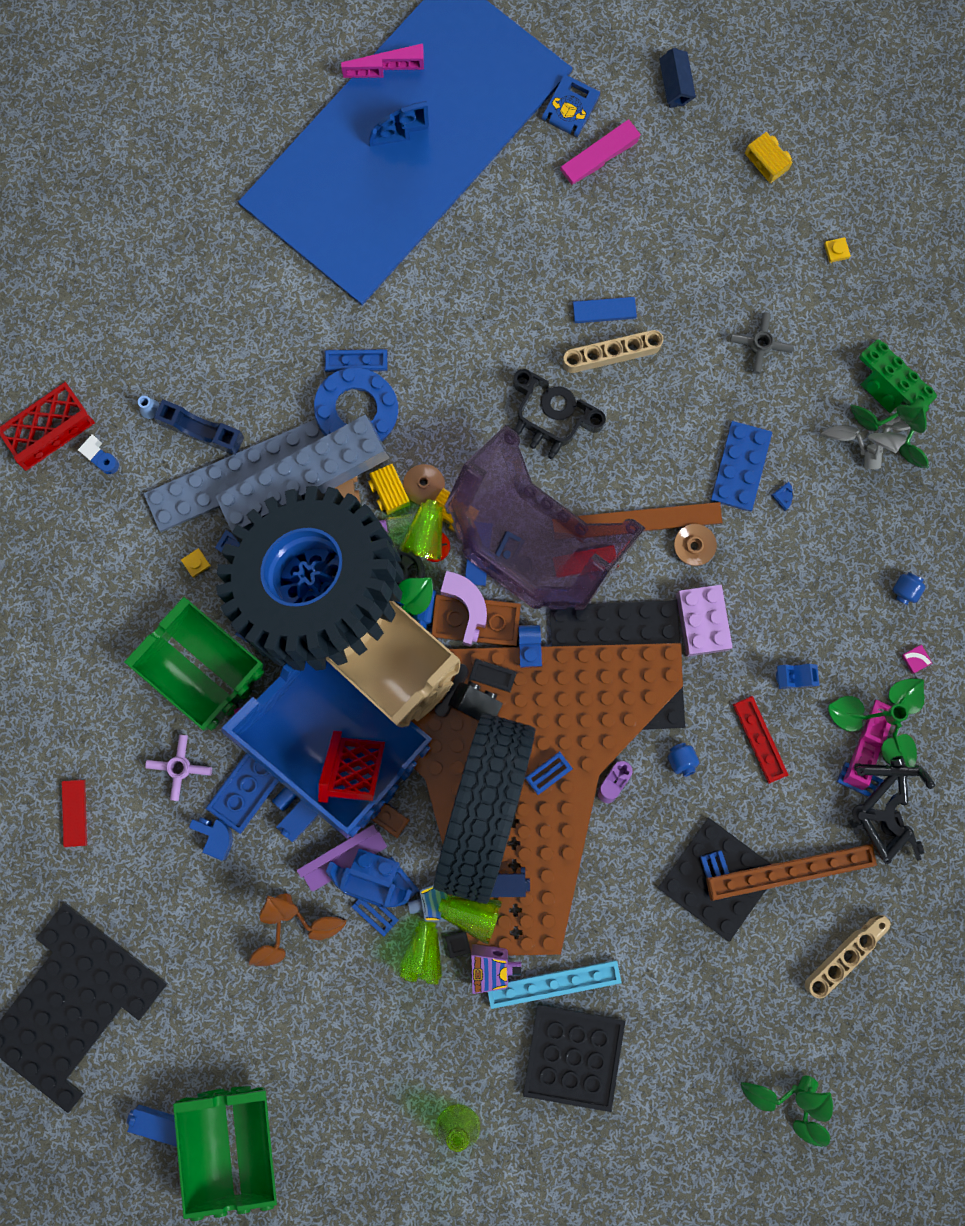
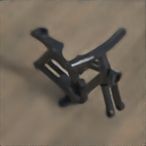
[848,756,935,864]

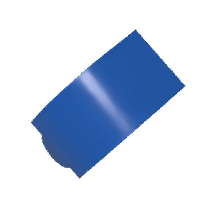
[519,625,542,668]
[776,664,820,689]
[189,817,233,861]

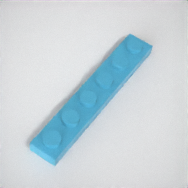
[488,960,622,1009]

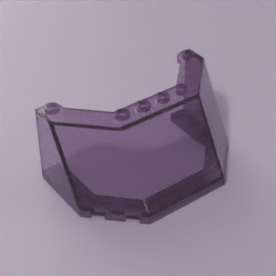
[444,425,645,610]

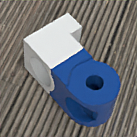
[78,435,119,474]

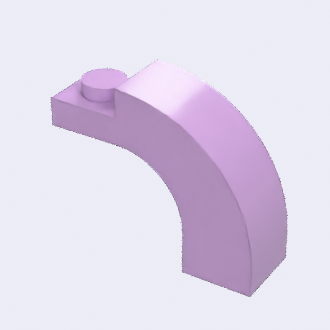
[441,571,487,646]

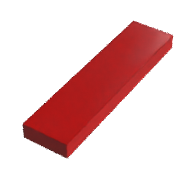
[732,696,789,784]

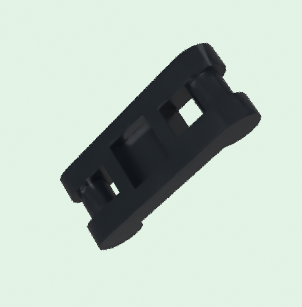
[435,664,469,717]

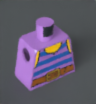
[471,944,521,994]

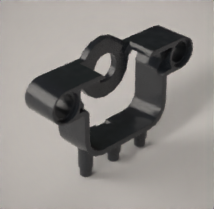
[511,369,606,459]

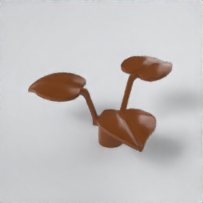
[248,893,347,967]

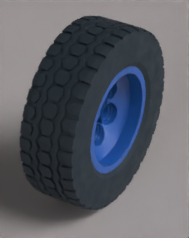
[433,713,536,904]

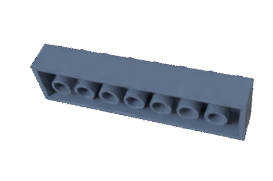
[215,414,390,531]

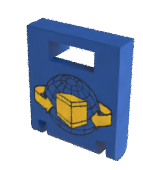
[542,74,600,138]

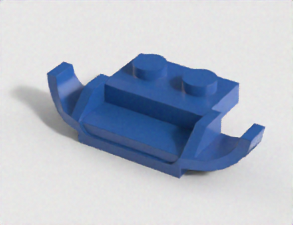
[326,849,412,908]

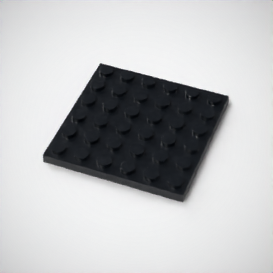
[549,600,686,730]

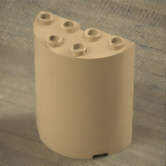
[326,601,460,727]

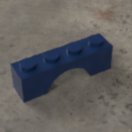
[154,399,244,455]

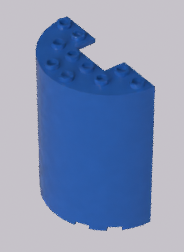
[221,660,432,838]

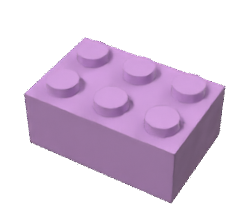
[676,585,732,657]

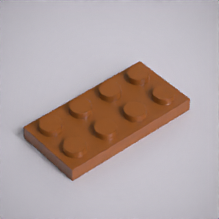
[432,595,521,647]

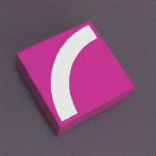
[901,645,932,674]

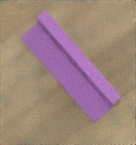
[297,824,387,891]

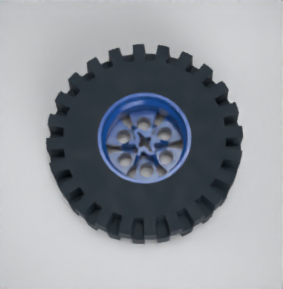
[216,486,404,671]

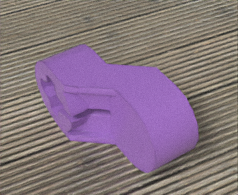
[597,761,633,803]

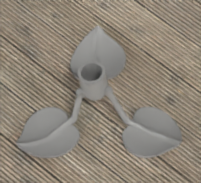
[820,416,910,469]

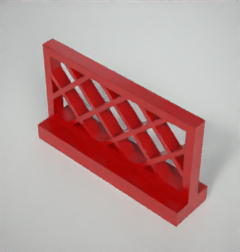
[0,382,95,471]
[318,731,385,803]

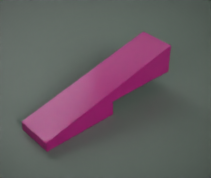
[341,44,424,78]
[560,119,641,185]
[843,700,892,790]

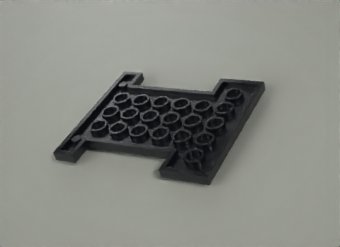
[0,902,168,1113]

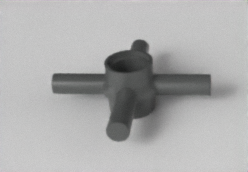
[730,312,794,374]

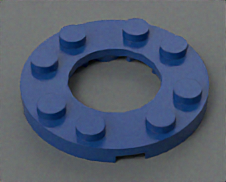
[314,368,398,441]

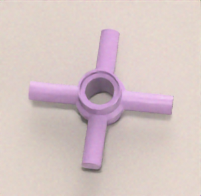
[145,735,212,801]

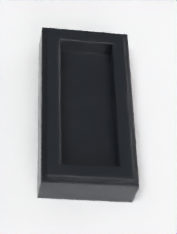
[469,659,517,693]

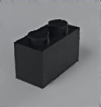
[448,681,503,721]

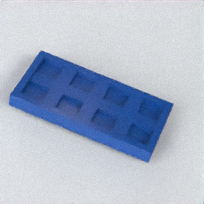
[710,421,772,512]

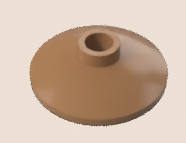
[403,464,445,505]
[674,524,717,566]

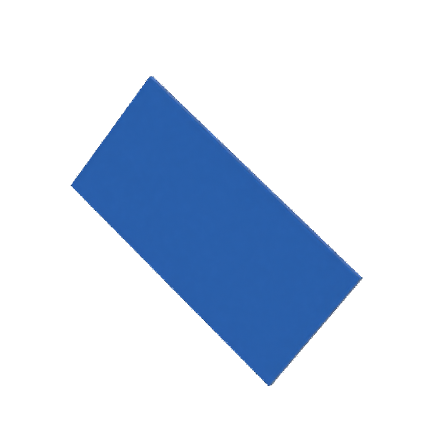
[238,0,573,305]

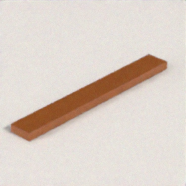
[552,502,723,540]
[706,844,877,901]

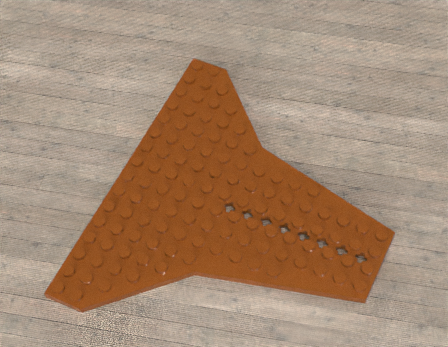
[411,643,683,956]

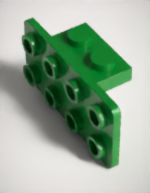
[859,339,937,413]

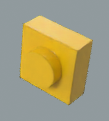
[824,237,851,263]
[181,548,211,578]

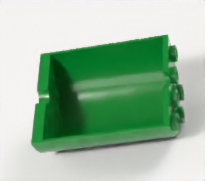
[124,597,264,731]
[173,1086,277,1221]

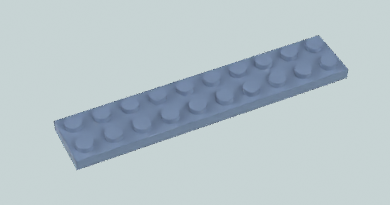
[143,410,342,532]

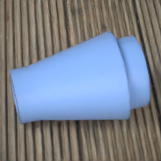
[138,396,160,419]

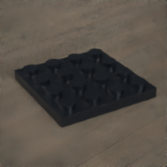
[658,817,771,942]
[523,1004,625,1112]

